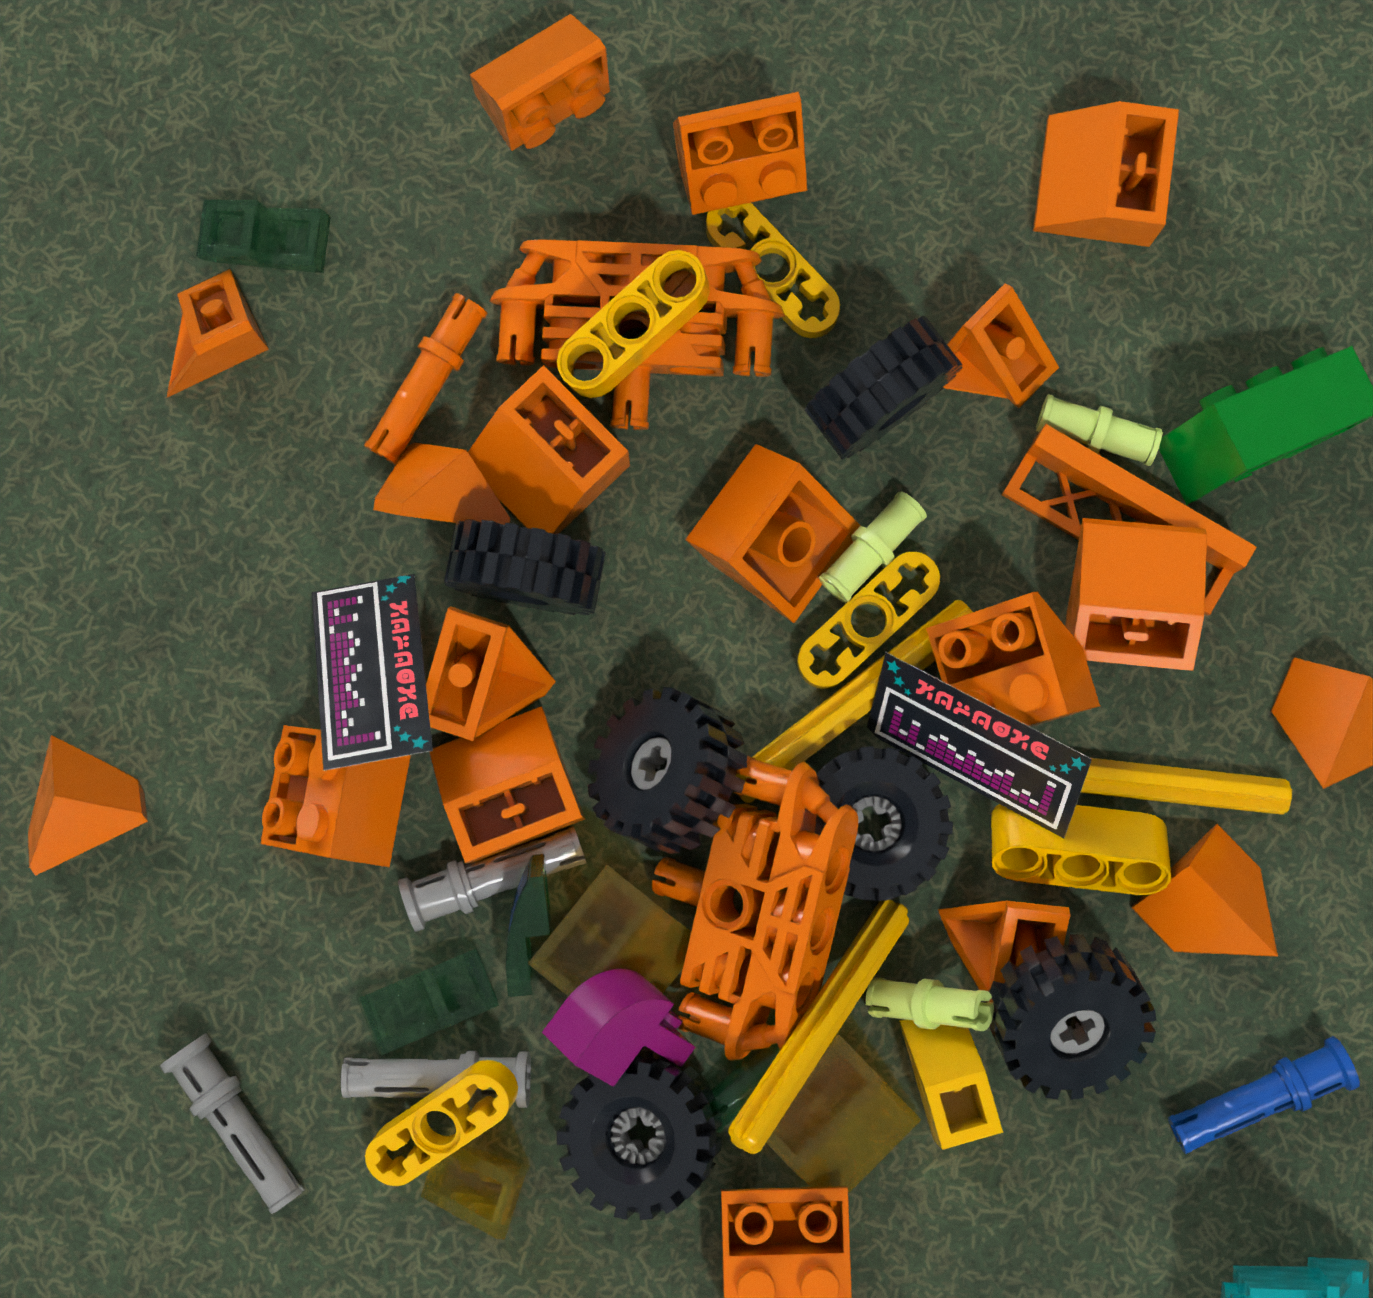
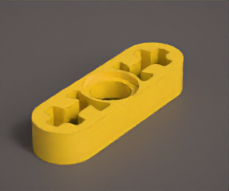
[706,203,840,338]
[797,552,940,689]
[365,1060,518,1186]

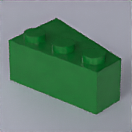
[1159,346,1373,505]

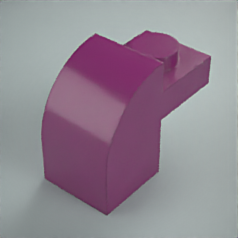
[542,969,696,1087]

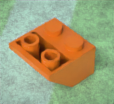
[470,14,610,151]
[673,92,807,215]
[1033,101,1179,247]
[468,365,630,534]
[1065,518,1207,671]
[926,592,1100,727]
[429,706,585,863]
[260,725,411,867]
[721,1186,852,1298]

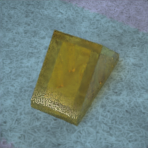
[421,1145,530,1240]

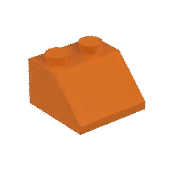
[685,444,861,623]

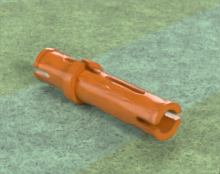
[364,293,488,465]

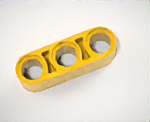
[557,250,710,398]
[991,804,1171,895]

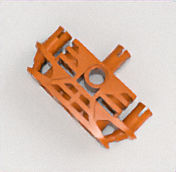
[490,240,785,430]
[652,756,858,1061]

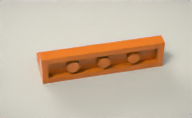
[1002,424,1257,616]

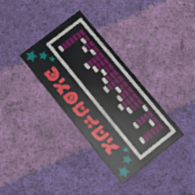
[312,574,433,771]
[867,652,1092,838]

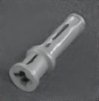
[398,826,587,932]
[159,1033,305,1214]
[341,1051,531,1108]

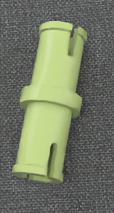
[1036,394,1163,466]
[819,491,927,603]
[866,978,994,1031]

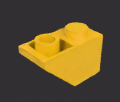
[899,1019,1003,1150]

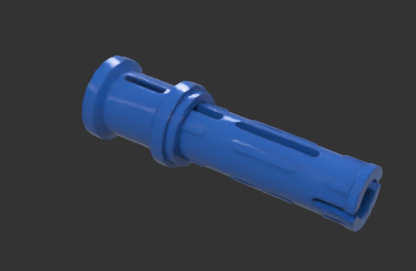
[1167,1036,1360,1154]

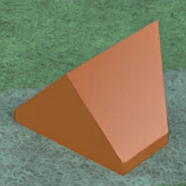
[166,269,269,398]
[943,284,1059,408]
[373,443,510,525]
[426,606,556,741]
[1270,658,1373,789]
[28,735,148,876]
[1131,824,1278,957]
[938,900,1070,1003]

